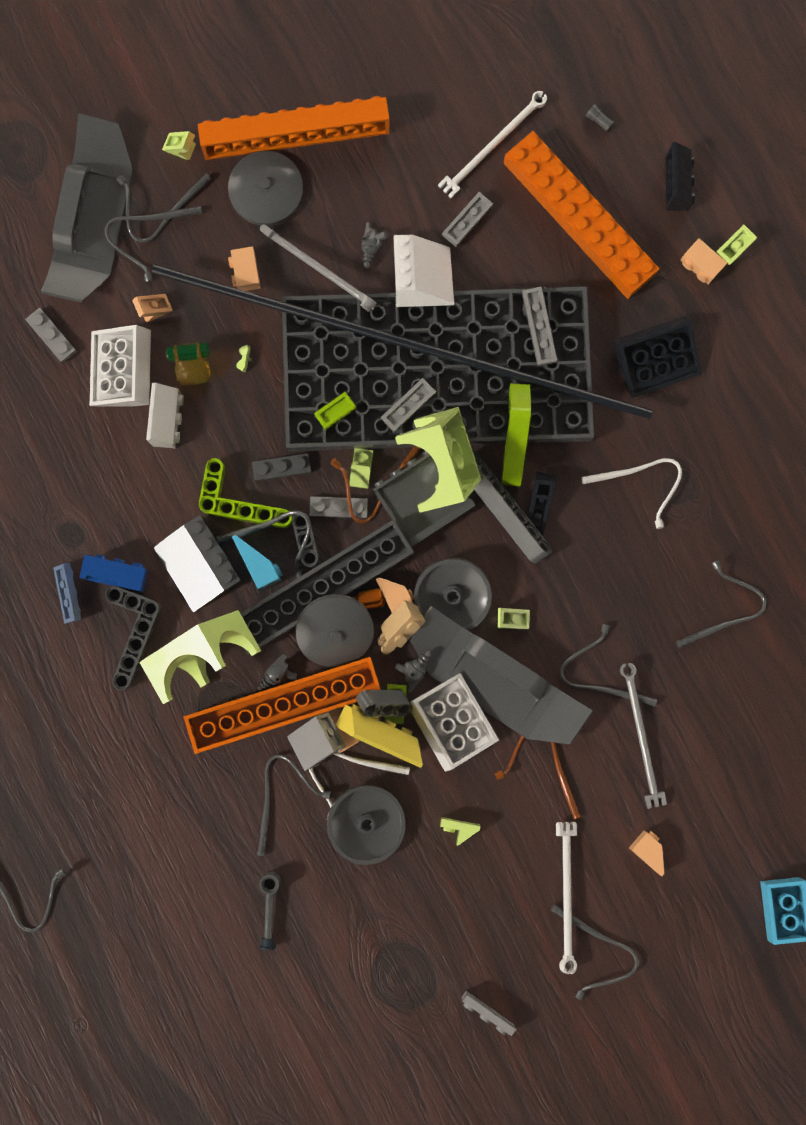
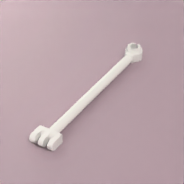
[438,91,547,199]
[556,822,577,974]

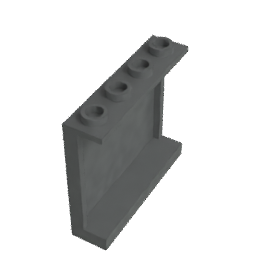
[373,451,475,547]

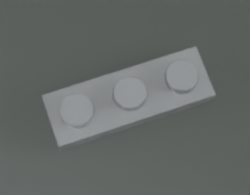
[442,192,493,247]
[25,308,77,364]
[381,378,436,432]
[310,497,368,519]
[462,991,516,1036]

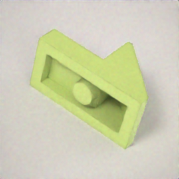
[162,131,196,160]
[716,225,757,265]
[349,449,373,489]
[498,608,530,629]
[440,817,480,846]

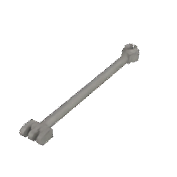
[260,225,377,312]
[620,663,667,809]

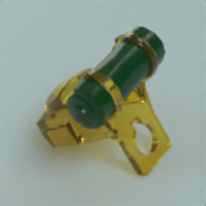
[165,342,211,385]

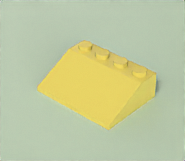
[335,704,423,768]

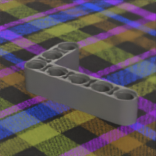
[105,586,162,690]

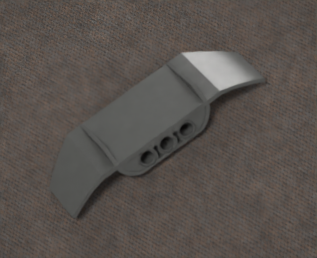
[41,113,133,303]
[409,606,594,744]

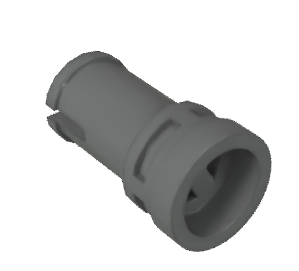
[586,104,614,132]

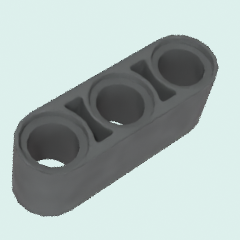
[292,513,319,568]
[356,690,412,717]

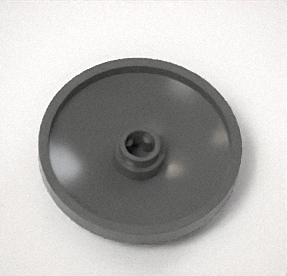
[228,151,303,226]
[414,558,492,631]
[296,594,374,667]
[327,785,405,865]

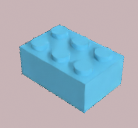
[760,877,806,945]

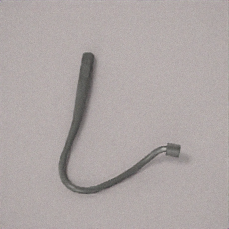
[116,174,211,243]
[104,206,202,282]
[217,511,311,578]
[676,560,767,648]
[560,624,657,706]
[257,754,332,856]
[0,868,66,932]
[551,904,639,1001]

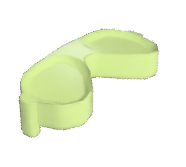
[236,345,252,372]

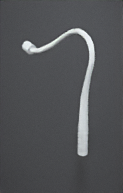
[582,458,682,529]
[309,752,410,819]

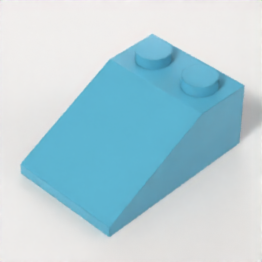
[232,535,283,591]

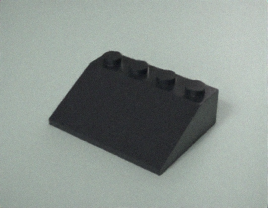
[612,316,702,398]

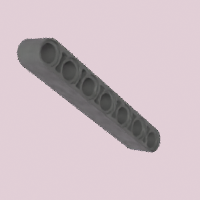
[472,449,552,564]

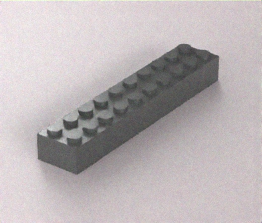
[240,520,414,655]

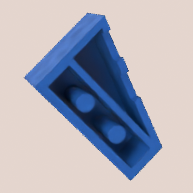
[79,554,149,592]

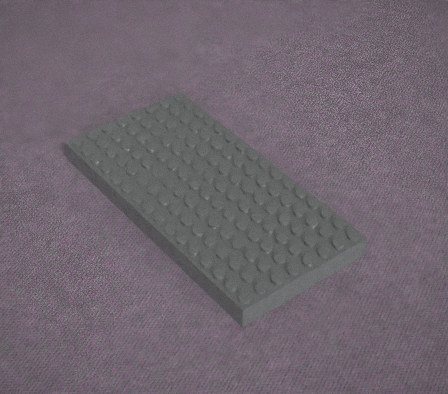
[282,287,594,452]

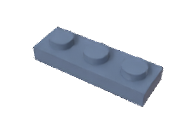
[53,563,81,624]

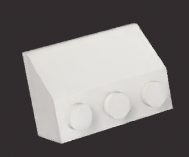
[146,383,184,448]

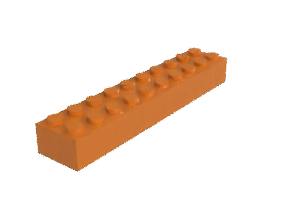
[198,96,389,160]
[503,131,660,299]
[183,657,381,754]

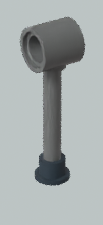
[259,871,281,950]

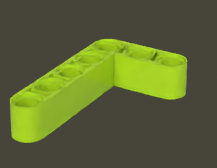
[501,383,531,487]
[199,458,293,528]

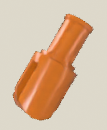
[352,588,385,610]

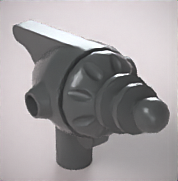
[361,222,388,268]
[395,651,432,693]
[257,653,297,692]

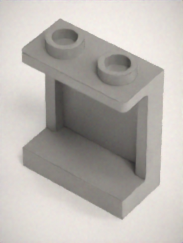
[287,712,346,771]

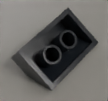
[665,142,695,211]

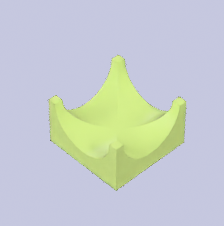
[395,407,481,512]
[140,610,261,704]

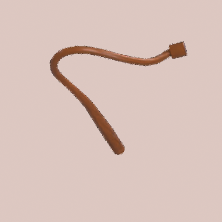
[331,447,422,524]
[494,736,581,819]

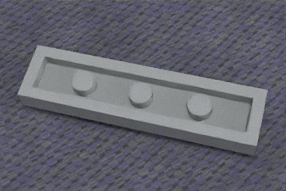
[522,287,557,366]

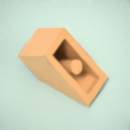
[376,577,414,613]
[629,830,664,876]

